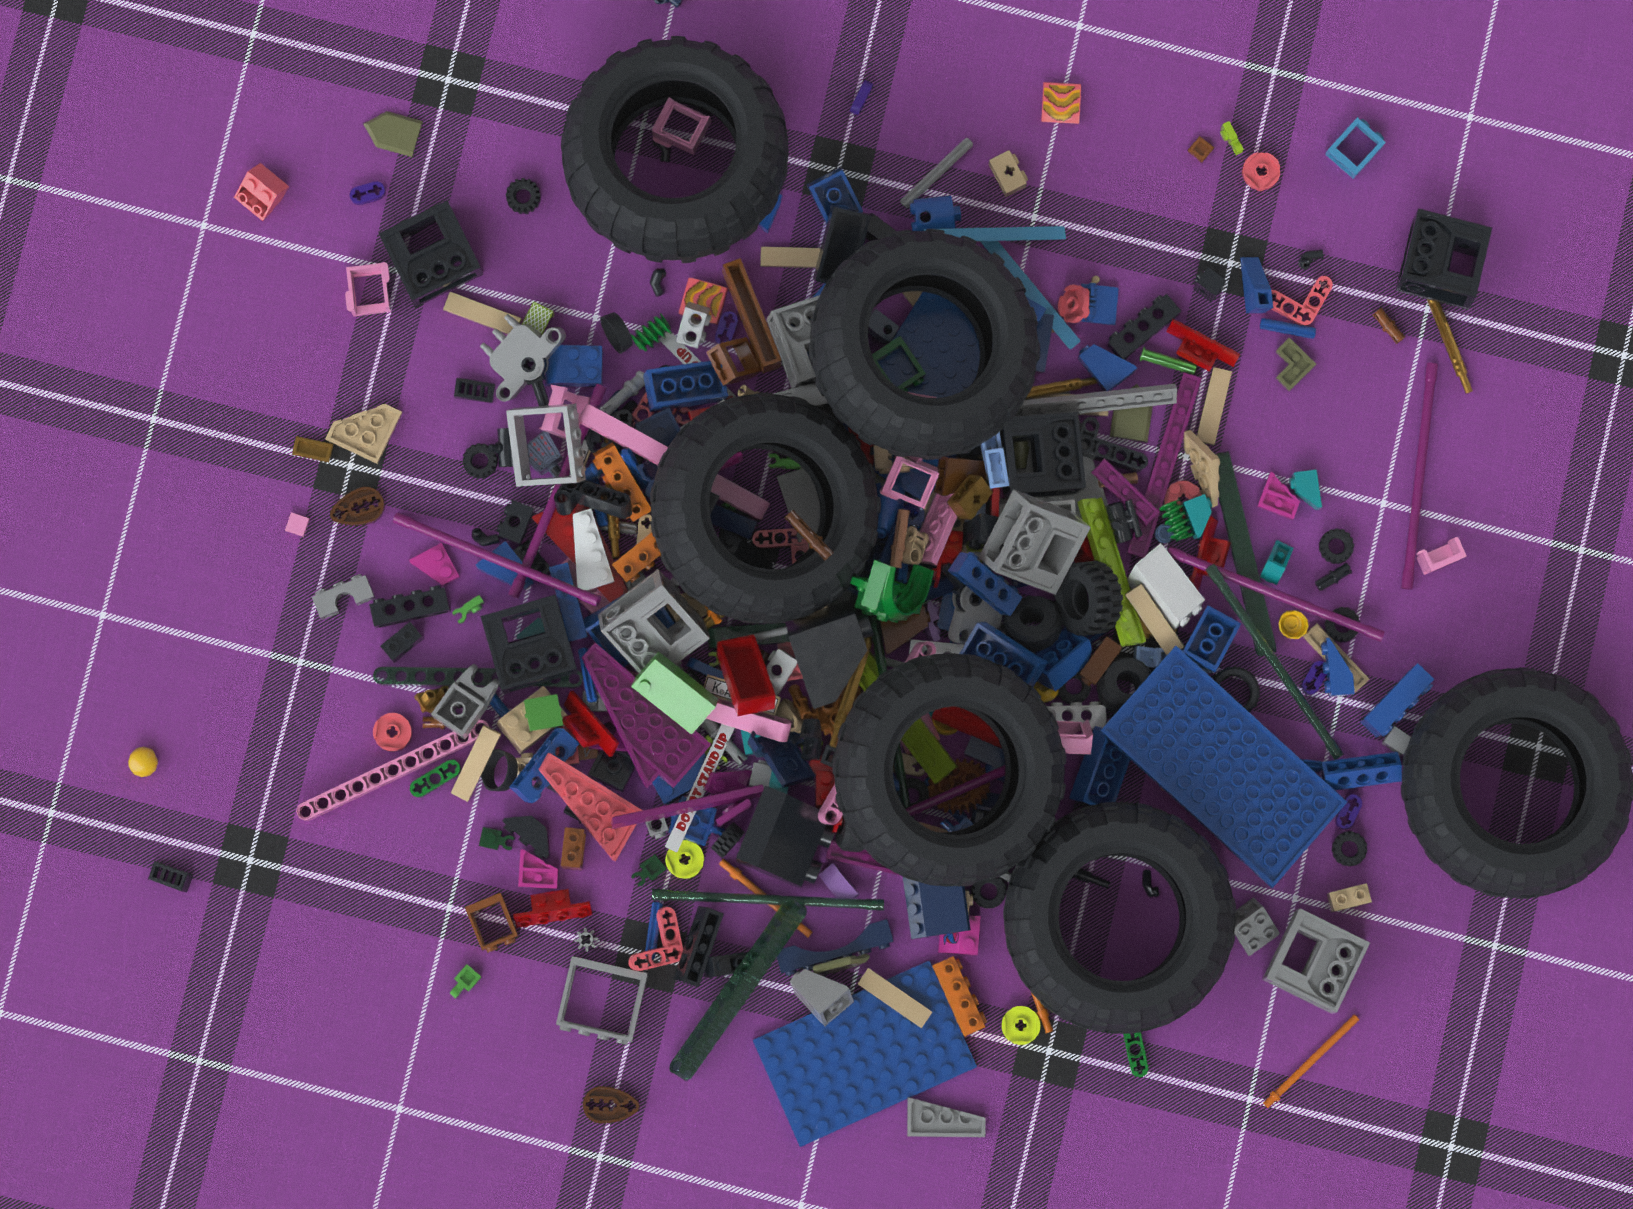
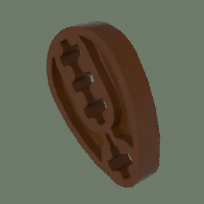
[330,487,385,526]
[583,1086,639,1124]

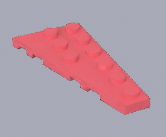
[538,753,642,861]

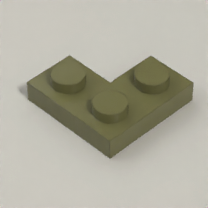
[1275,338,1316,391]

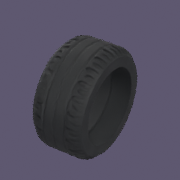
[1213,667,1260,712]

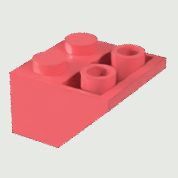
[234,163,289,221]

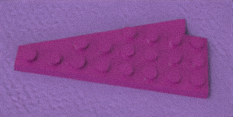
[582,643,712,788]

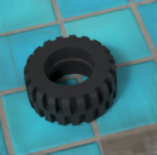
[1053,561,1123,636]

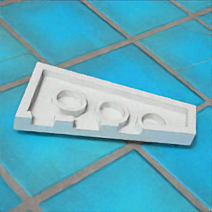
[573,509,615,590]

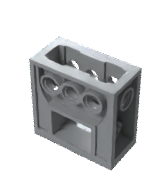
[767,295,820,388]
[979,489,1091,595]
[598,569,710,673]
[1262,908,1370,1014]

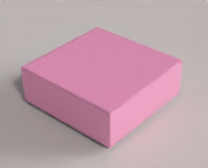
[285,512,310,537]

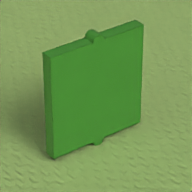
[524,694,563,731]

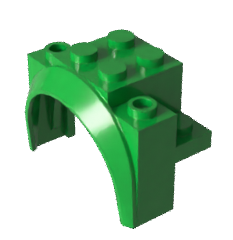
[850,560,934,623]

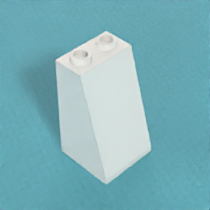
[1127,543,1205,630]

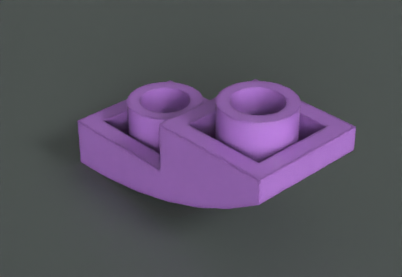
[924,601,941,642]
[819,863,860,907]

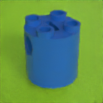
[909,195,961,231]

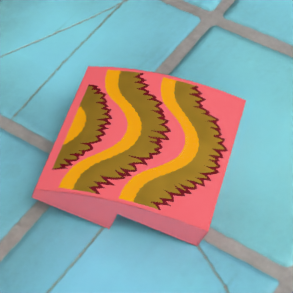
[1041,82,1081,124]
[678,277,728,325]

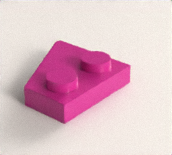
[1257,472,1300,520]
[409,543,460,586]
[518,849,558,889]

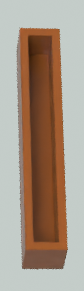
[722,258,782,374]

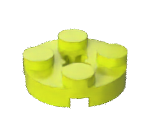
[665,840,704,879]
[1001,1006,1040,1045]

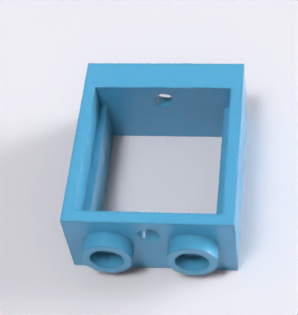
[1325,117,1386,179]

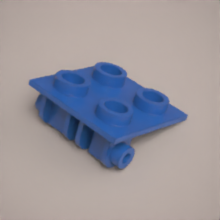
[1080,283,1119,325]

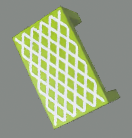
[522,302,555,335]

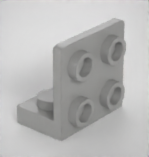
[1234,897,1280,956]

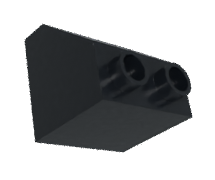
[786,599,874,709]
[736,786,835,889]

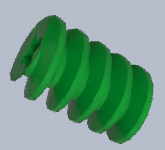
[630,313,672,352]
[1159,499,1194,542]

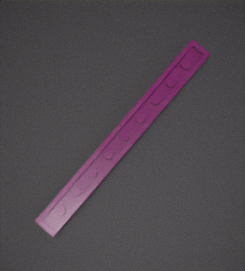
[1127,373,1202,558]

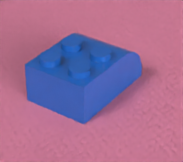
[806,168,863,225]
[545,345,603,387]
[1183,605,1241,673]
[1035,627,1092,692]

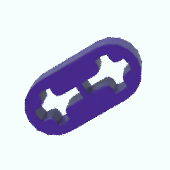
[850,80,874,116]
[350,181,386,205]
[715,311,738,344]
[1301,661,1327,695]
[1336,794,1362,829]

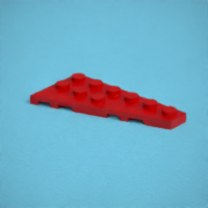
[531,504,628,603]

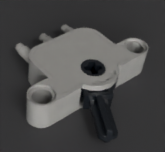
[480,314,566,406]
[941,552,1019,645]

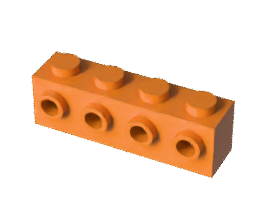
[592,442,651,522]
[612,532,661,583]
[932,956,987,1037]

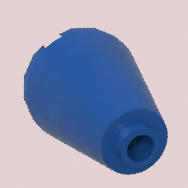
[876,483,907,538]

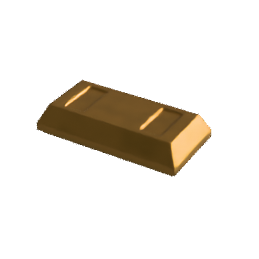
[292,436,333,463]

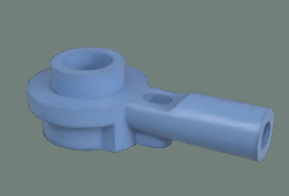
[1155,522,1188,544]

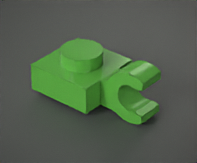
[768,453,802,469]
[452,595,485,624]
[450,964,482,999]

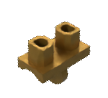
[414,685,449,713]

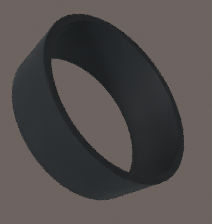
[600,312,633,354]
[481,749,518,791]

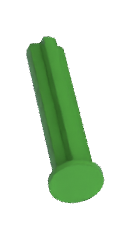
[1139,347,1197,375]

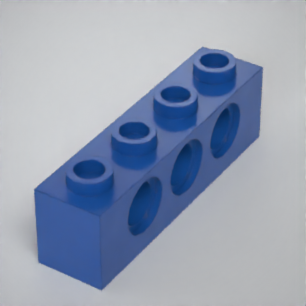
[948,552,1022,616]
[549,562,588,642]
[509,728,580,803]
[1321,752,1402,790]

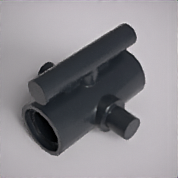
[488,428,513,467]
[1105,499,1143,543]

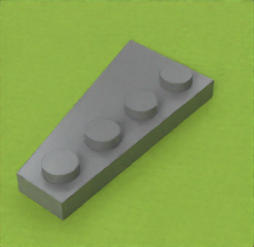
[907,1097,985,1137]

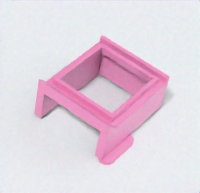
[652,97,711,155]
[345,262,391,317]
[539,385,590,440]
[880,456,939,509]
[1416,537,1467,575]
[1057,719,1093,754]

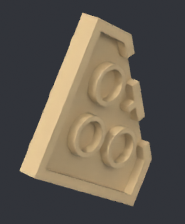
[325,404,402,464]
[1184,430,1220,507]

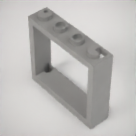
[506,403,586,487]
[556,956,648,1045]

